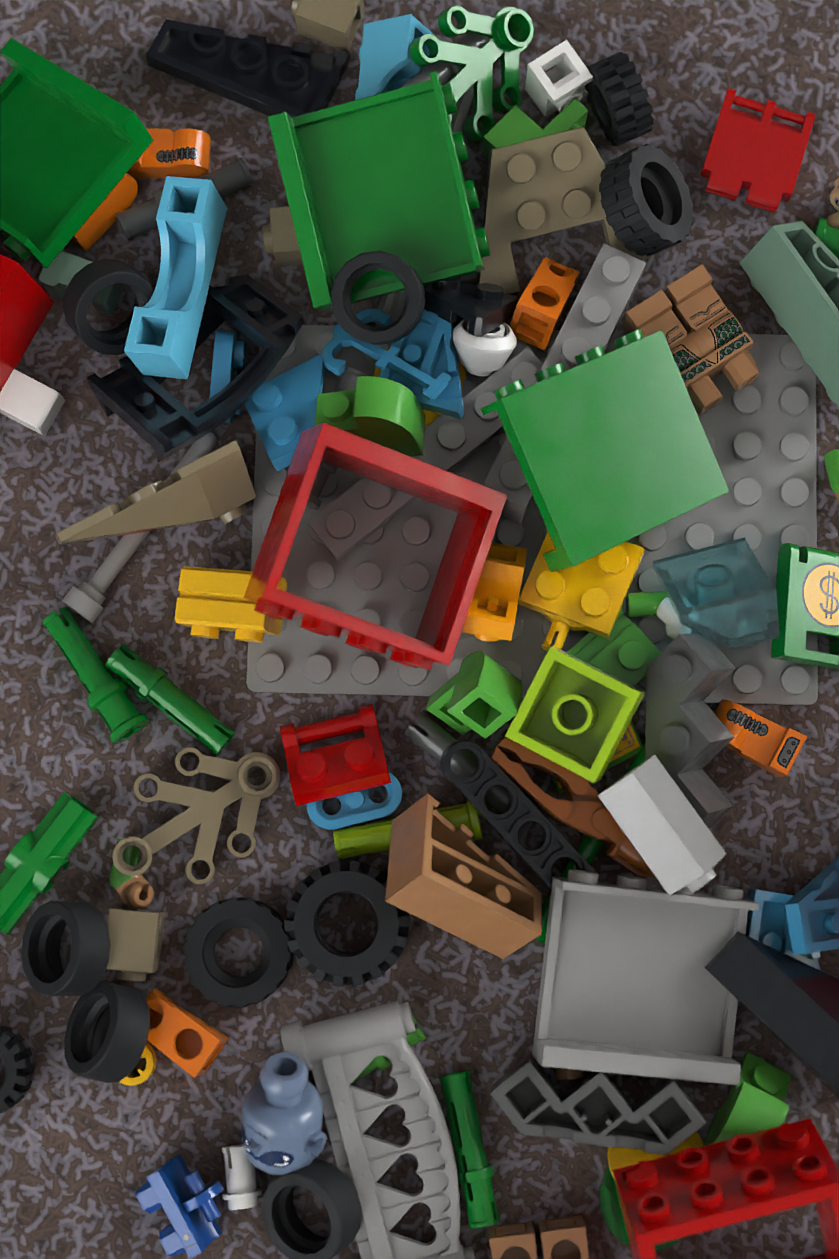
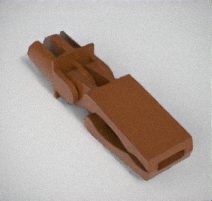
[489,737,656,877]

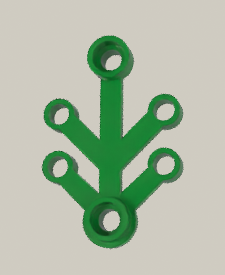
[410,5,534,142]

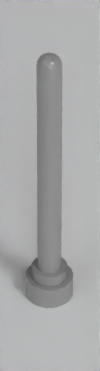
[62,432,217,624]

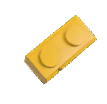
[174,566,287,643]

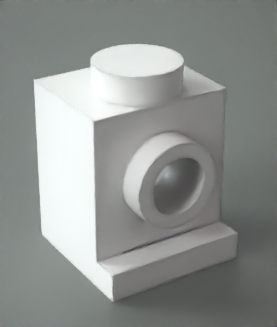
[525,40,593,118]

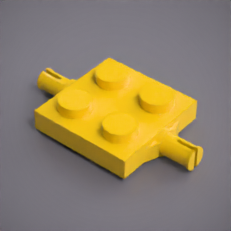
[519,532,645,652]

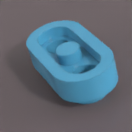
[210,330,247,423]
[307,772,402,830]

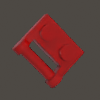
[280,704,391,806]

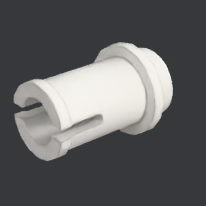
[222,1144,262,1210]

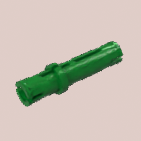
[105,643,236,756]
[439,1070,500,1229]

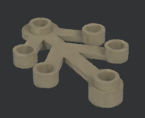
[112,747,280,885]

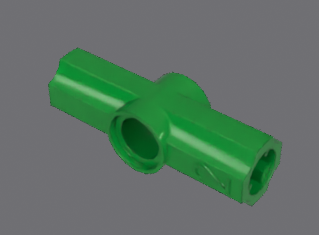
[0,792,99,935]

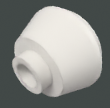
[452,319,517,376]

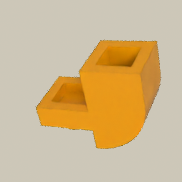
[463,542,527,642]

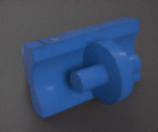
[136,1154,224,1259]

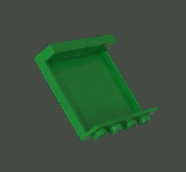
[0,38,154,269]
[268,71,491,312]
[481,329,729,572]

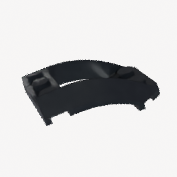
[87,274,303,462]

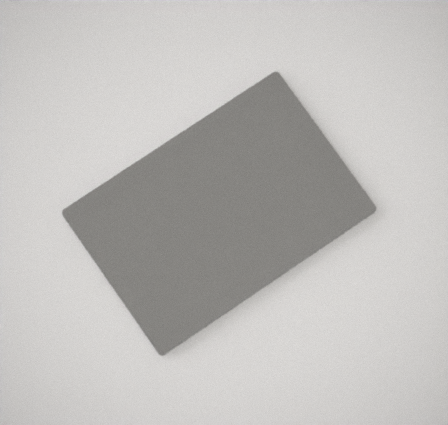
[246,325,818,705]

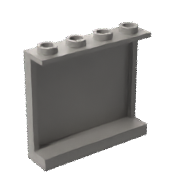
[532,869,759,1085]

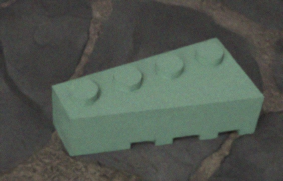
[740,221,839,407]

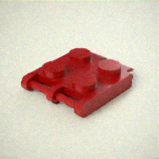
[700,88,816,213]

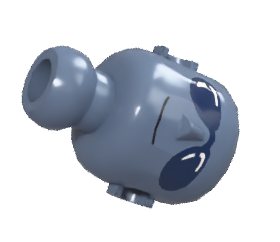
[242,1052,327,1175]

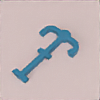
[322,308,451,401]

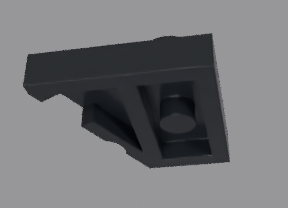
[424,276,519,337]

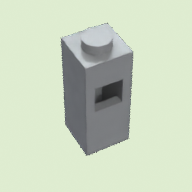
[598,755,726,896]

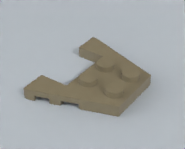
[477,127,654,294]

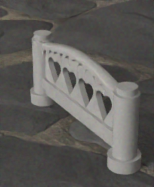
[280,1000,477,1259]

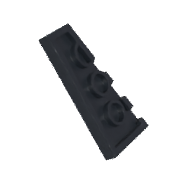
[146,19,350,118]

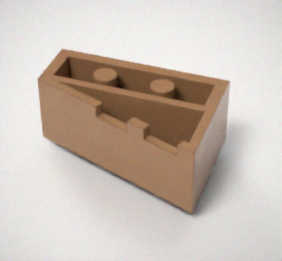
[385,793,542,959]

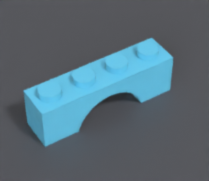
[355,14,434,100]
[124,176,227,380]

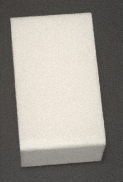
[0,369,66,436]

